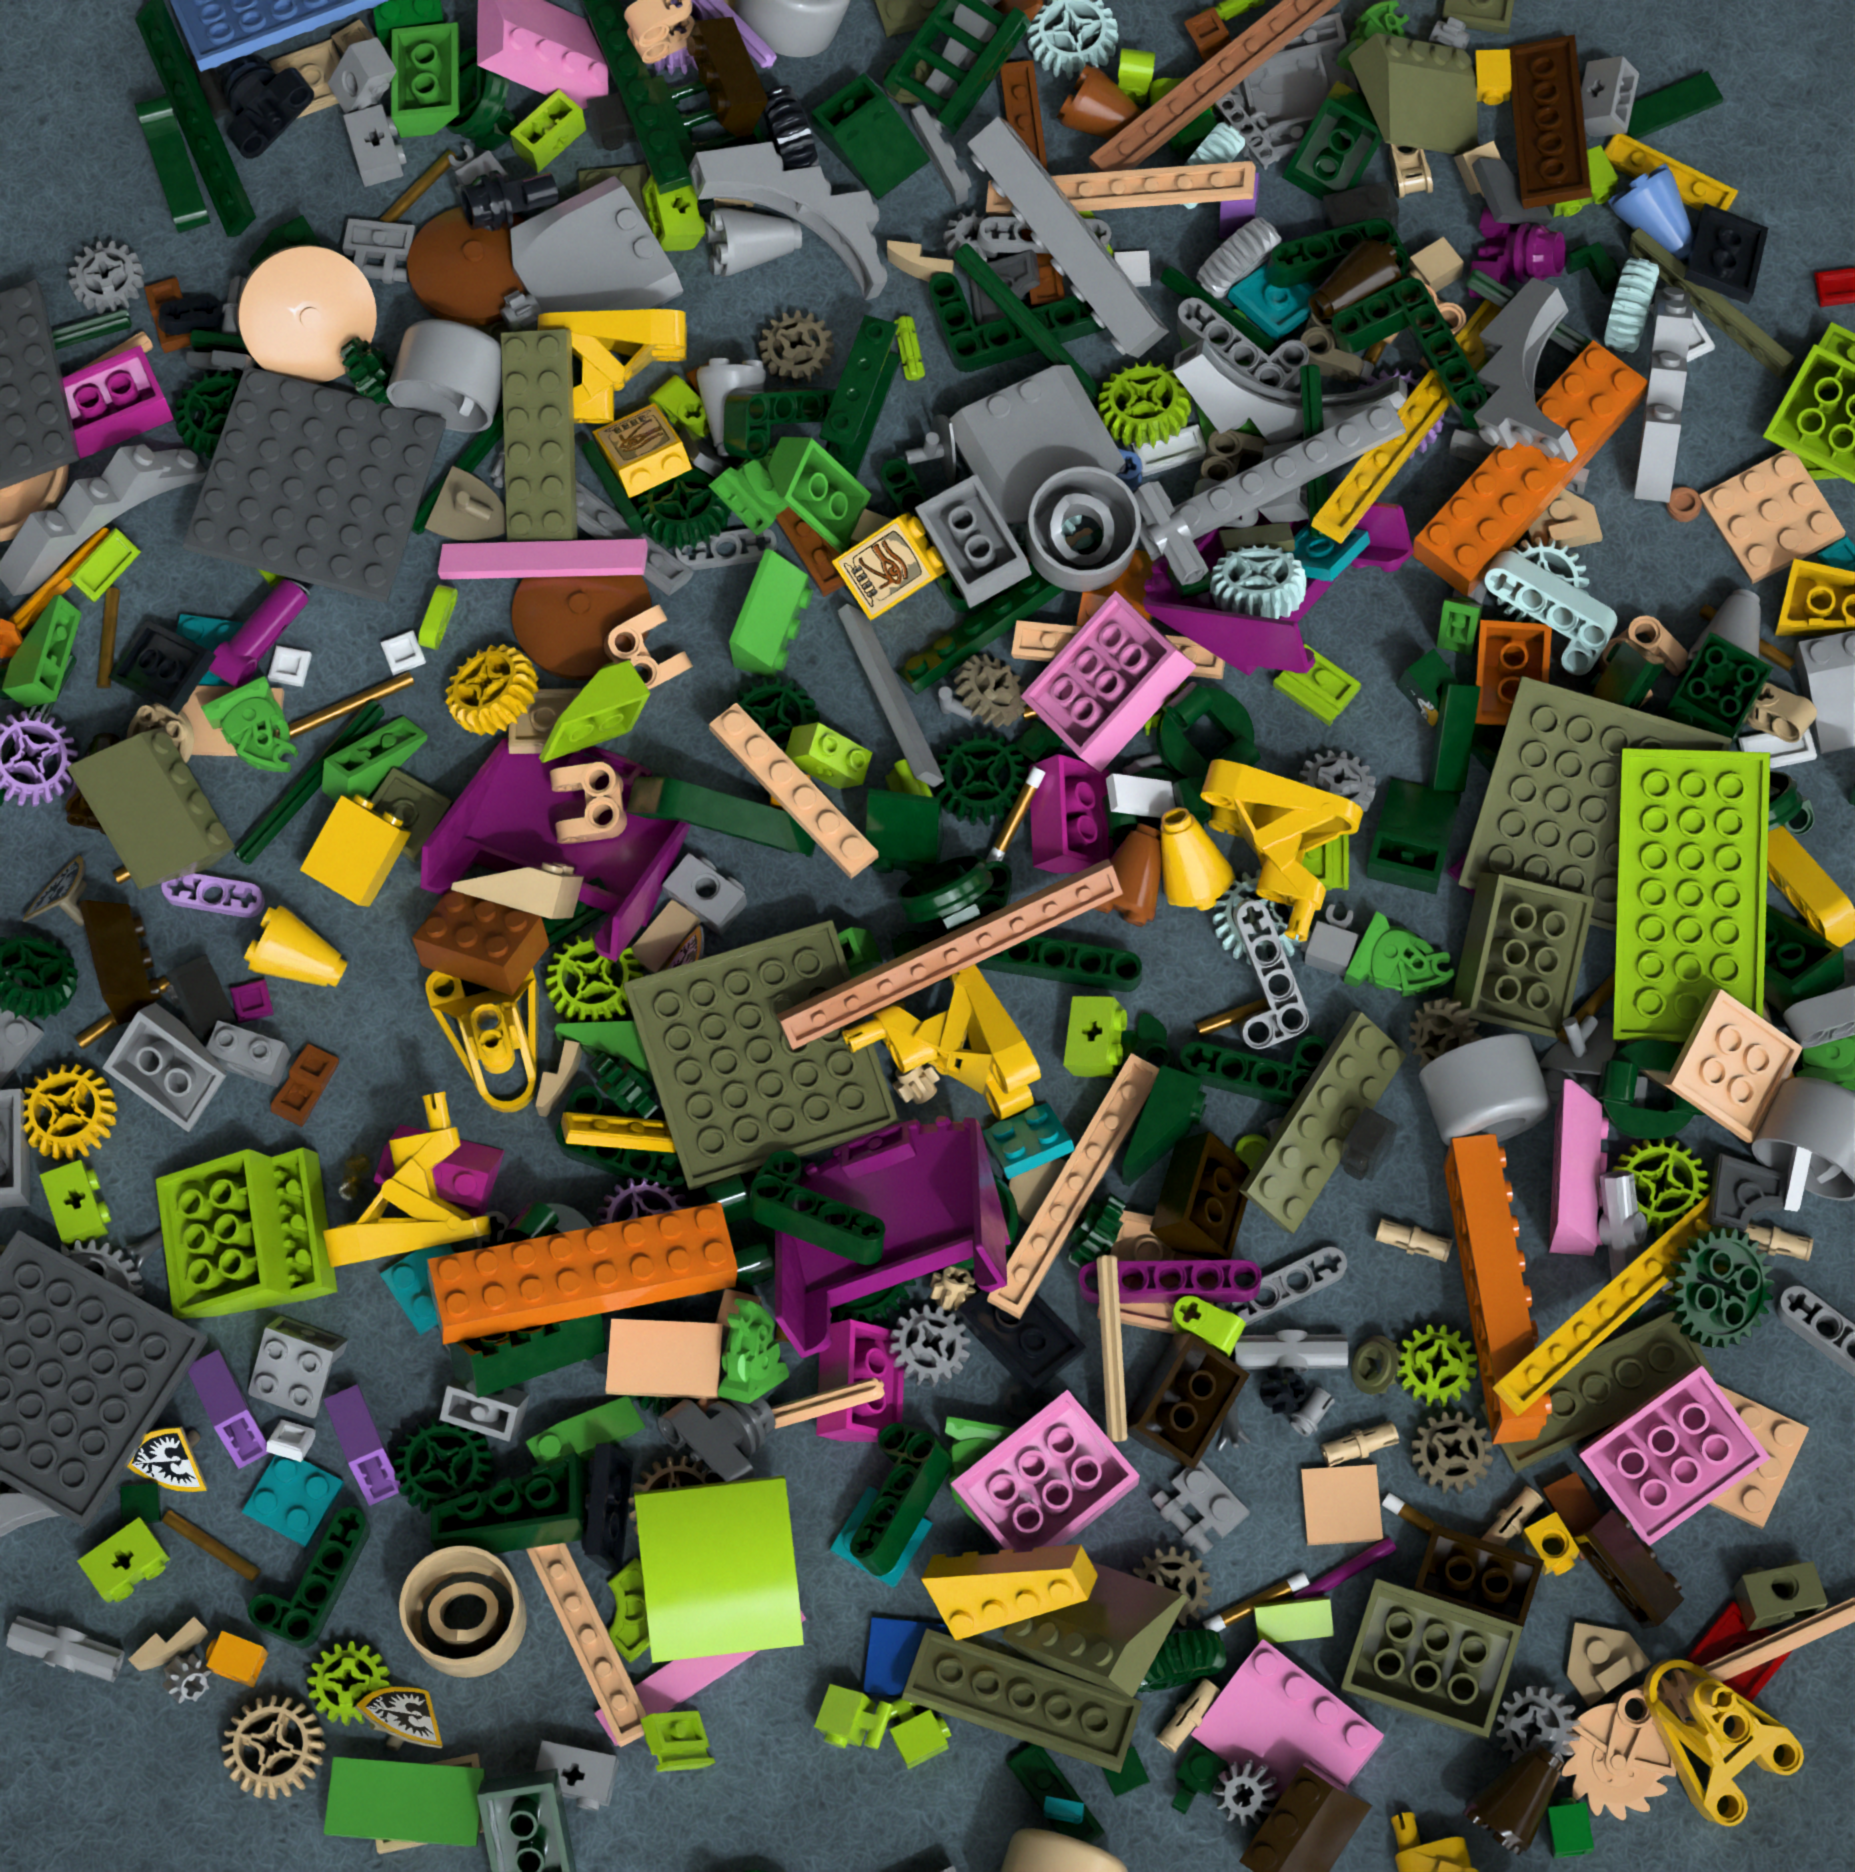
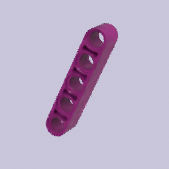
[1078,1260,1262,1304]

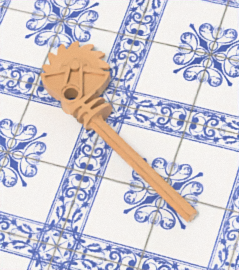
[1561,1596,1855,1820]

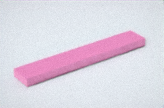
[438,539,648,579]
[594,1610,806,1746]

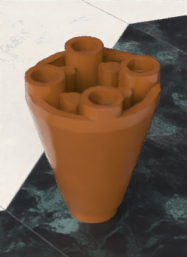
[1056,64,1144,140]
[1093,823,1162,928]

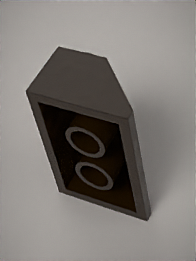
[687,17,768,141]
[79,900,163,1025]
[1150,1131,1251,1260]
[1126,1333,1250,1469]
[1572,1509,1684,1629]
[1413,1524,1544,1642]
[1239,1761,1373,1872]

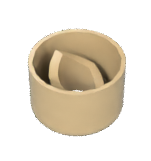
[399,1546,527,1678]
[1000,1828,1128,1872]

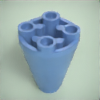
[1608,163,1694,262]

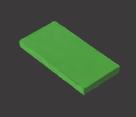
[324,1757,486,1847]

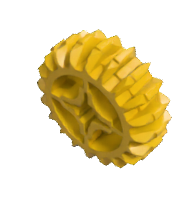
[445,644,539,736]
[24,1064,118,1161]

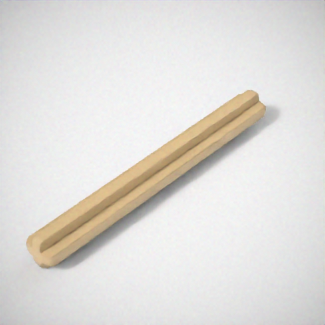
[1097,1255,1128,1442]

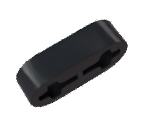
[158,296,223,335]

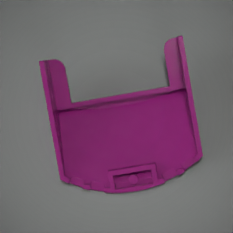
[1143,496,1414,676]
[420,738,691,961]
[775,1116,1011,1358]

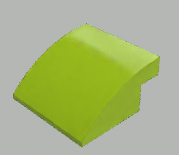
[1763,322,1855,484]
[155,1147,338,1319]
[634,1475,804,1663]

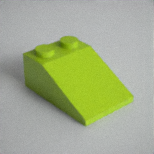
[539,660,651,763]

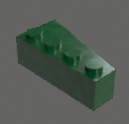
[449,1313,606,1398]
[431,1452,588,1554]

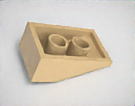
[451,862,584,919]

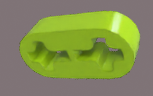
[418,584,458,650]

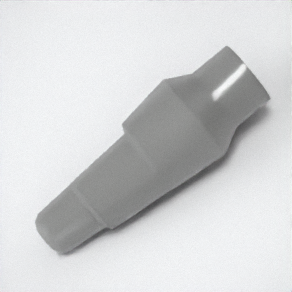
[1122,753,1165,776]

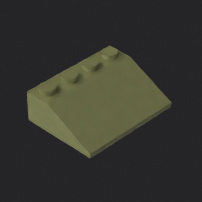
[1348,33,1478,155]
[67,727,235,890]
[1452,872,1595,1039]
[1002,1561,1188,1698]
[1340,1579,1523,1741]

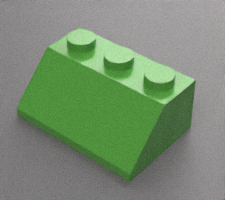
[391,22,460,138]
[767,437,872,554]
[729,548,813,680]

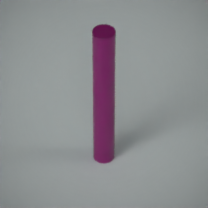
[1293,1536,1396,1600]

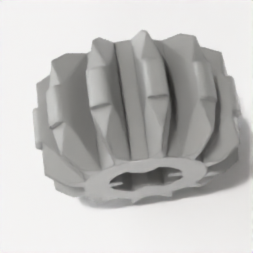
[943,209,998,266]
[1214,1759,1280,1826]

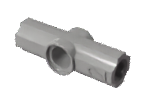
[1134,481,1208,585]
[1599,1170,1647,1280]
[1235,1330,1348,1373]
[6,1616,125,1683]

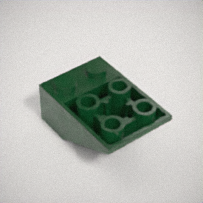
[811,73,930,200]
[1662,631,1774,751]
[1366,779,1462,895]

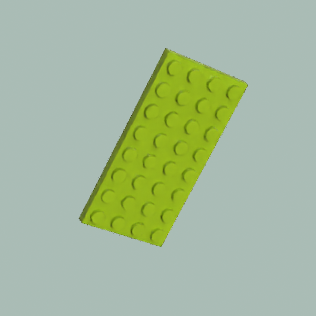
[1613,748,1770,1043]

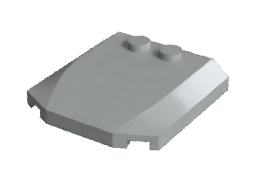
[1222,12,1359,165]
[510,176,683,313]
[949,365,1126,526]

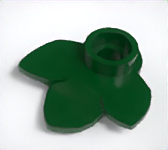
[1116,1013,1175,1077]

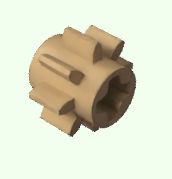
[892,1063,940,1104]
[930,1266,976,1311]

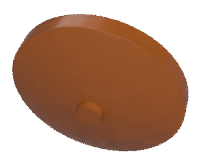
[407,207,527,326]
[512,575,652,680]

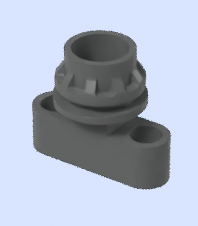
[657,1396,776,1484]

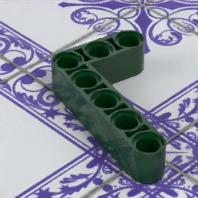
[929,272,1107,373]
[1331,277,1488,429]
[880,458,1037,613]
[626,777,816,858]
[974,861,1142,992]

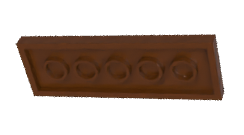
[1507,34,1593,209]

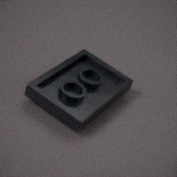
[1684,203,1769,304]
[108,620,217,715]
[955,1290,1086,1395]
[581,1443,633,1572]

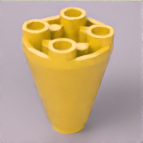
[1161,807,1236,910]
[244,905,348,988]

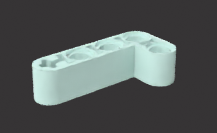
[1485,551,1617,675]

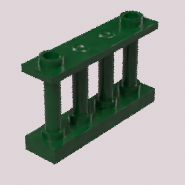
[882,0,1032,136]
[652,75,777,205]
[819,315,901,479]

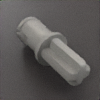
[221,276,246,336]

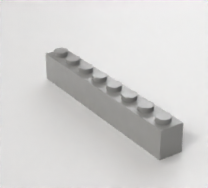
[967,117,1170,358]

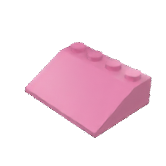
[477,0,608,109]
[1020,591,1197,773]
[1549,1079,1609,1256]
[1577,1363,1770,1546]
[951,1390,1140,1553]
[1191,1639,1384,1804]

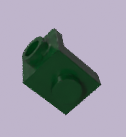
[1566,242,1620,294]

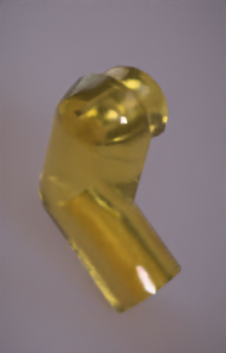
[339,1153,371,1200]

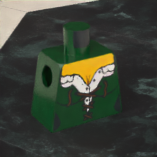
[1396,648,1459,727]

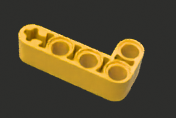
[1767,825,1855,948]

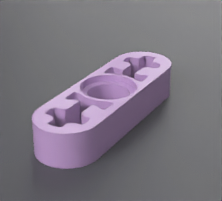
[161,873,265,918]

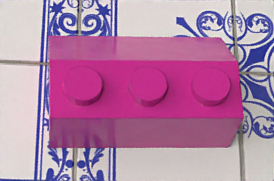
[62,345,174,459]
[1029,754,1114,873]
[373,1124,505,1217]
[816,1319,904,1442]

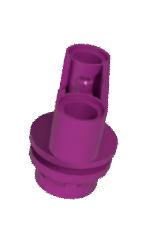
[1468,207,1566,298]

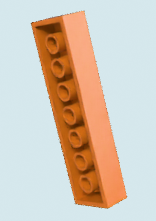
[1412,340,1649,597]
[1443,1134,1552,1444]
[428,1202,738,1345]

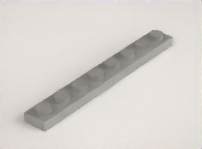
[1139,398,1406,561]

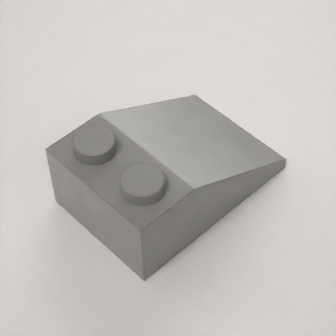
[1793,631,1855,754]
[102,1003,228,1132]

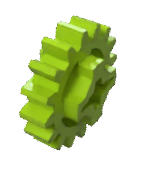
[1396,1324,1477,1407]
[307,1641,392,1726]

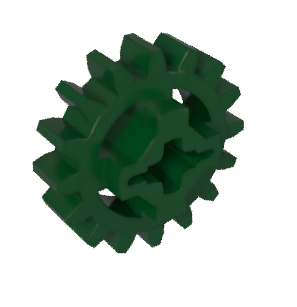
[340,337,393,405]
[590,1052,658,1119]
[1066,1192,1126,1269]

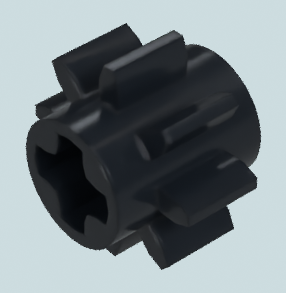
[1260,1368,1306,1414]

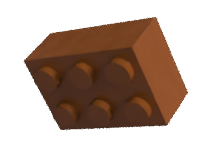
[412,887,550,996]

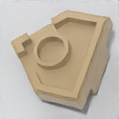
[1527,489,1603,550]
[1566,1622,1651,1708]

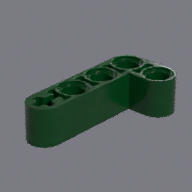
[134,93,211,234]
[1265,218,1409,288]
[723,387,836,460]
[1180,1035,1329,1108]
[555,1086,688,1195]
[749,1150,886,1265]
[850,1422,952,1576]
[247,1507,371,1649]

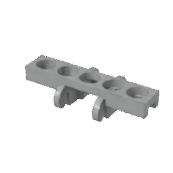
[1215,92,1280,170]

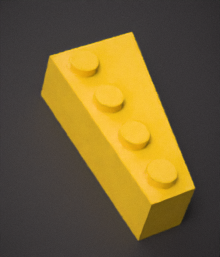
[1775,558,1855,636]
[921,1544,1098,1641]

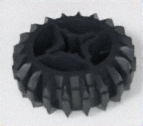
[763,85,819,171]

